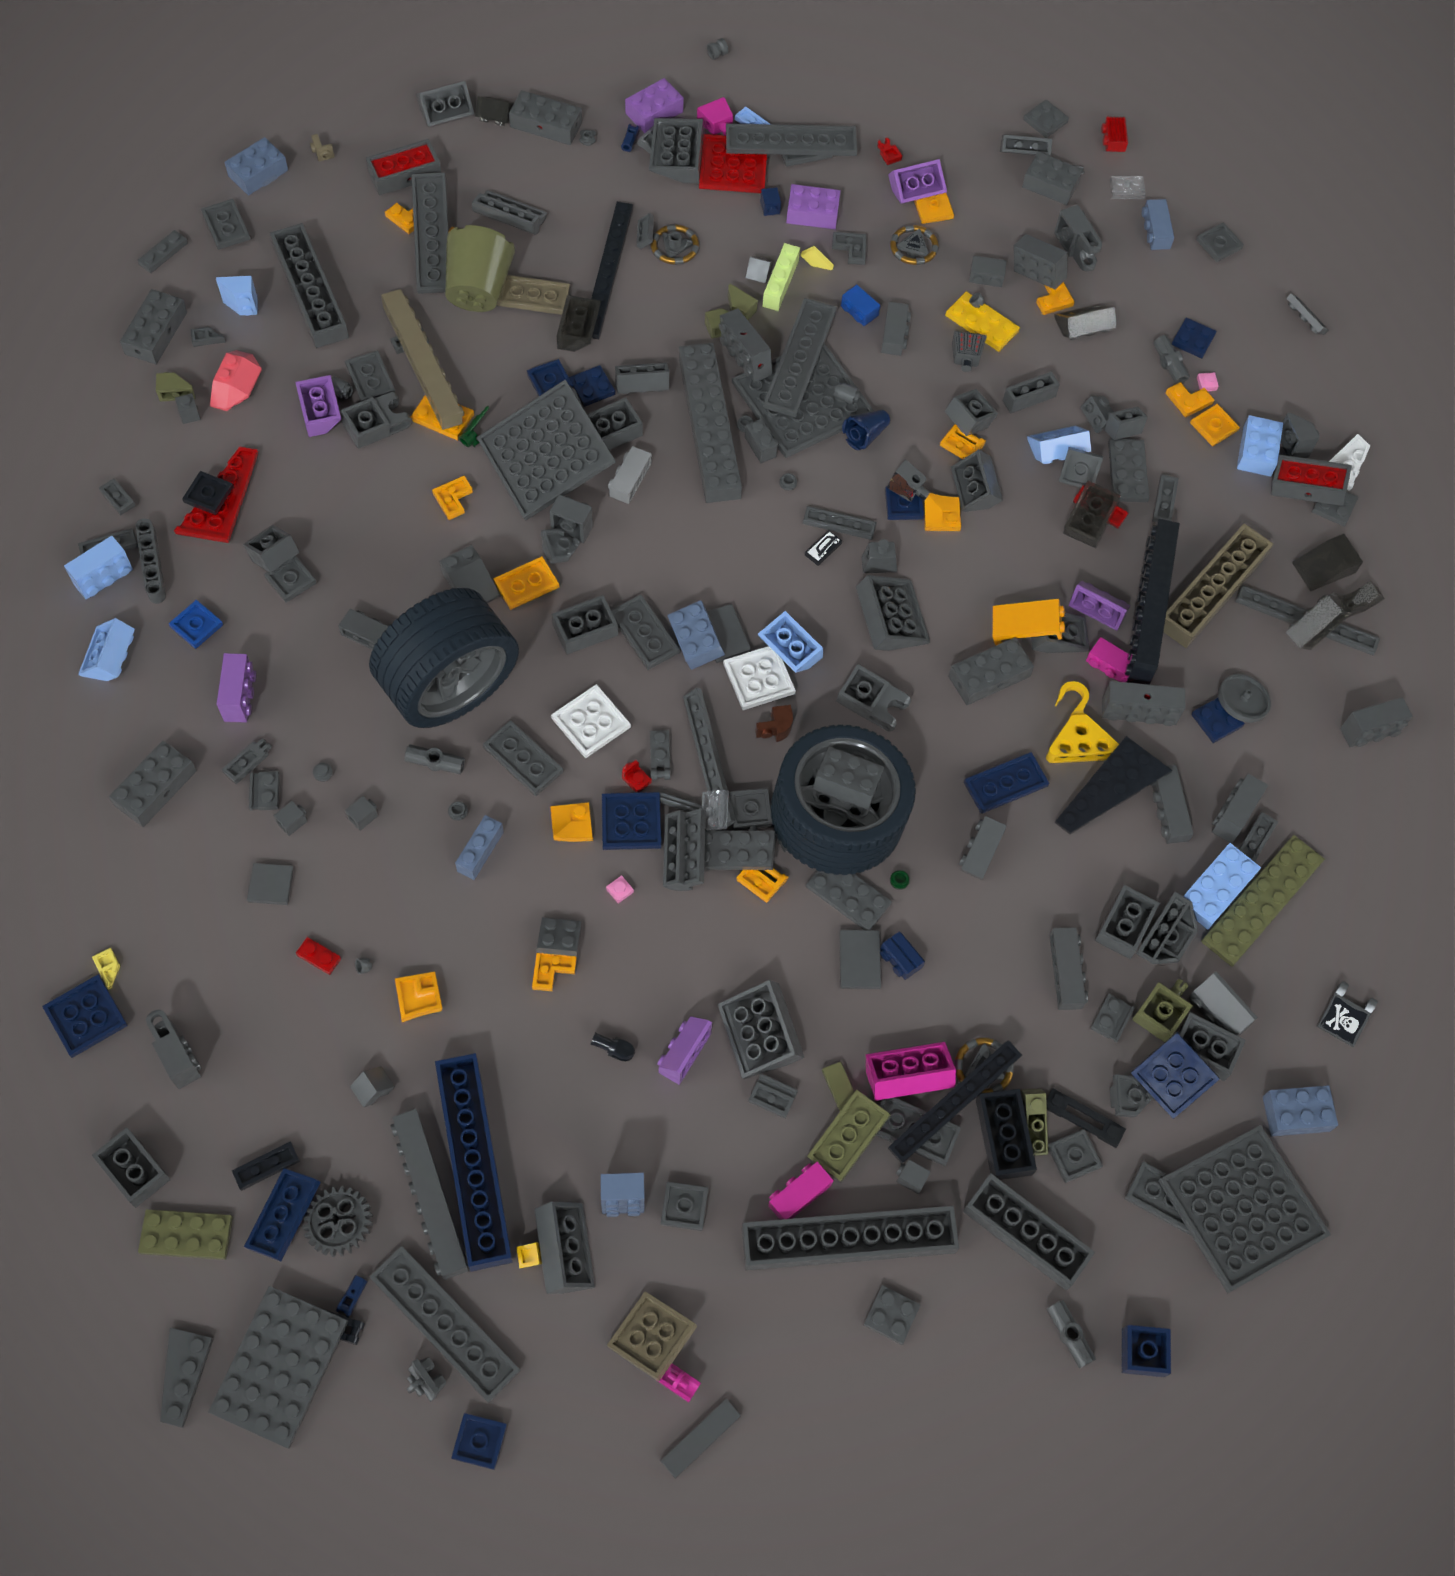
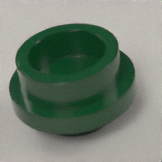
[890,870,910,890]

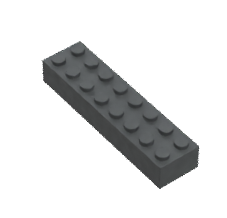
[270,223,349,348]

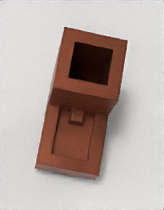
[755,705,793,742]

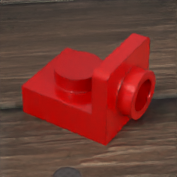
[622,760,652,793]

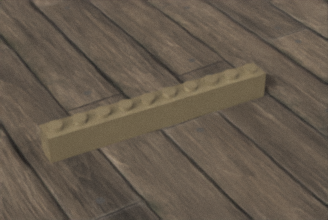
[381,289,464,430]

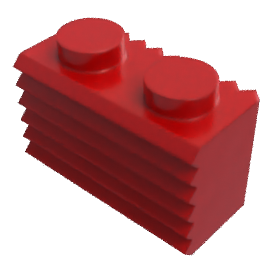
[1101,117,1128,152]

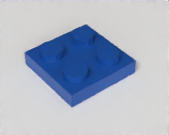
[168,600,223,649]

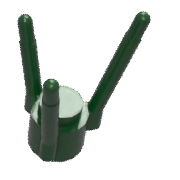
[459,406,489,447]

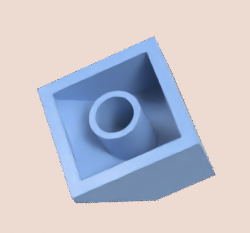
[216,276,258,316]

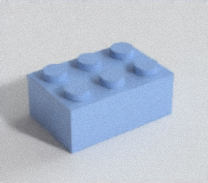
[1237,415,1283,477]
[64,536,133,599]

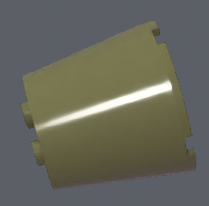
[445,225,515,312]

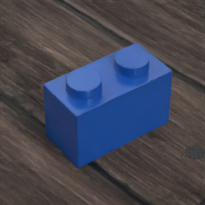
[841,285,880,326]

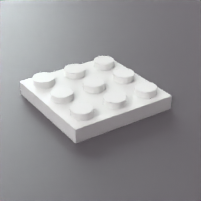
[723,646,796,710]
[551,684,631,759]

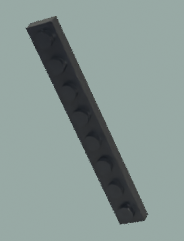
[888,1040,1022,1164]

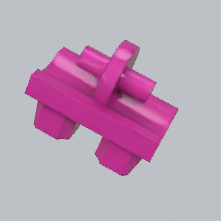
[656,1363,701,1403]

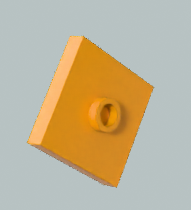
[914,193,954,224]
[1190,404,1240,447]

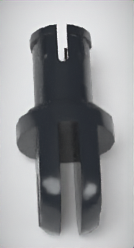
[590,1032,635,1062]

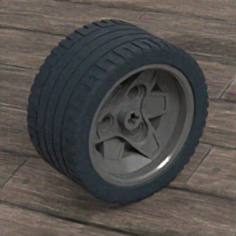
[369,588,519,728]
[771,724,916,875]

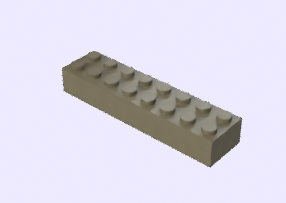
[1163,524,1273,648]

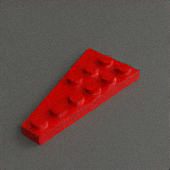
[174,447,258,543]

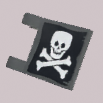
[1317,981,1378,1047]

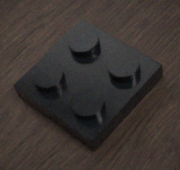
[182,471,234,515]

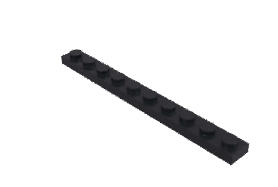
[582,201,633,339]

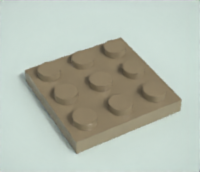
[607,1291,697,1381]

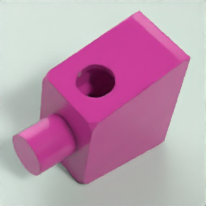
[697,97,733,136]

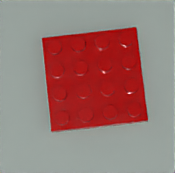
[699,134,767,193]

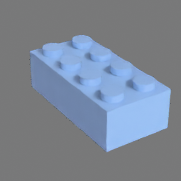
[1183,843,1261,930]

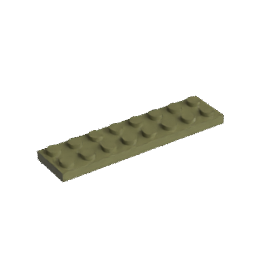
[1201,835,1325,967]

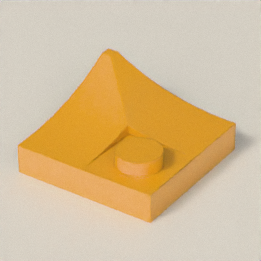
[924,493,961,531]
[550,802,593,842]
[395,971,442,1022]

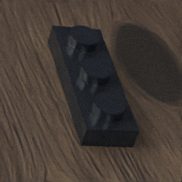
[232,1141,300,1191]

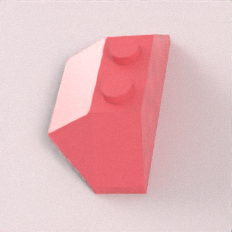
[210,350,262,411]

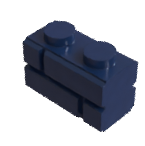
[880,931,925,980]

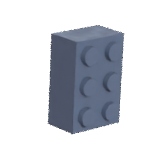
[224,137,288,196]
[667,600,725,670]
[1263,1086,1338,1137]
[601,1173,644,1217]

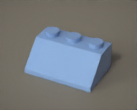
[1027,425,1091,464]
[758,611,823,673]
[78,618,135,681]

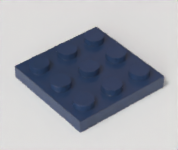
[602,792,661,850]
[42,975,128,1058]
[1131,1032,1220,1119]

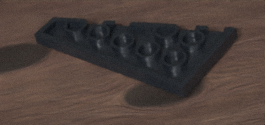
[1055,736,1173,834]

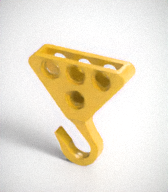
[1046,681,1119,763]

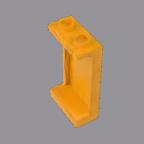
[993,599,1065,646]

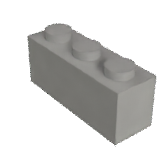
[608,446,652,504]

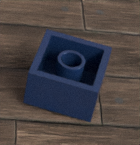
[1122,1325,1171,1377]

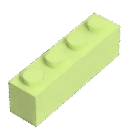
[762,243,800,311]

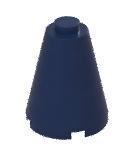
[842,410,890,450]

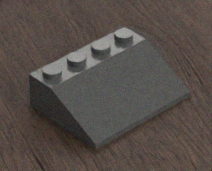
[649,118,704,183]
[856,575,930,651]
[718,980,805,1079]

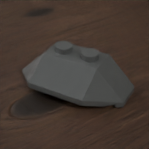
[1136,892,1198,964]

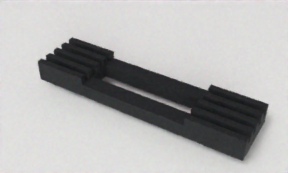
[1046,1088,1126,1148]

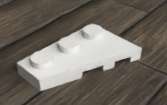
[1329,434,1370,491]

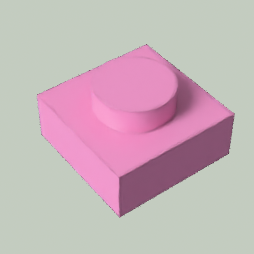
[1197,372,1219,391]
[606,875,634,904]

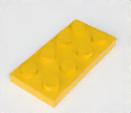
[945,291,1020,352]

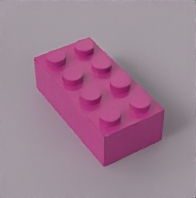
[865,1042,956,1101]

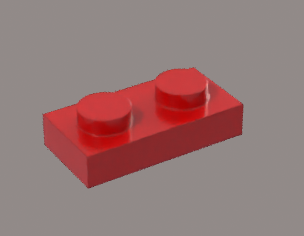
[296,937,341,975]

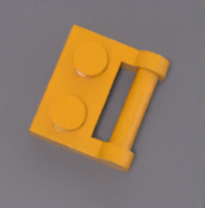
[940,424,986,459]
[736,868,789,903]

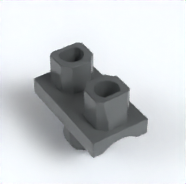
[407,1357,446,1402]

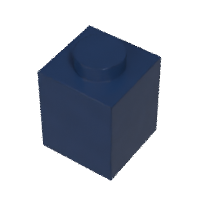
[760,187,781,216]

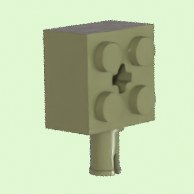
[1132,979,1193,1042]

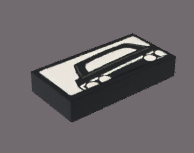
[805,530,842,566]

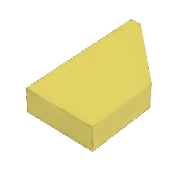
[801,246,834,270]
[92,948,120,990]

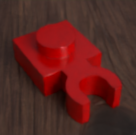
[877,137,902,165]

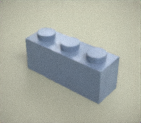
[1142,199,1174,250]
[455,815,504,880]

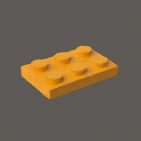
[411,395,475,441]
[493,556,559,610]

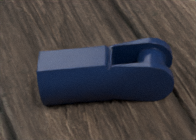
[621,124,640,152]
[336,1275,368,1317]

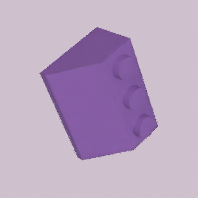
[888,159,947,204]
[295,375,341,437]
[1069,581,1130,631]
[657,1017,712,1085]

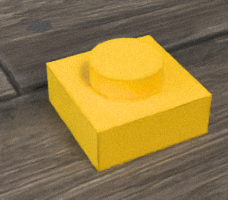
[516,1242,542,1268]

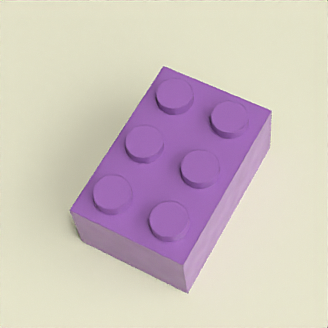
[625,78,684,133]
[786,184,841,229]
[217,653,256,722]

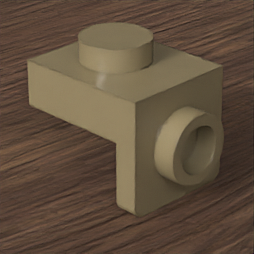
[310,134,334,161]

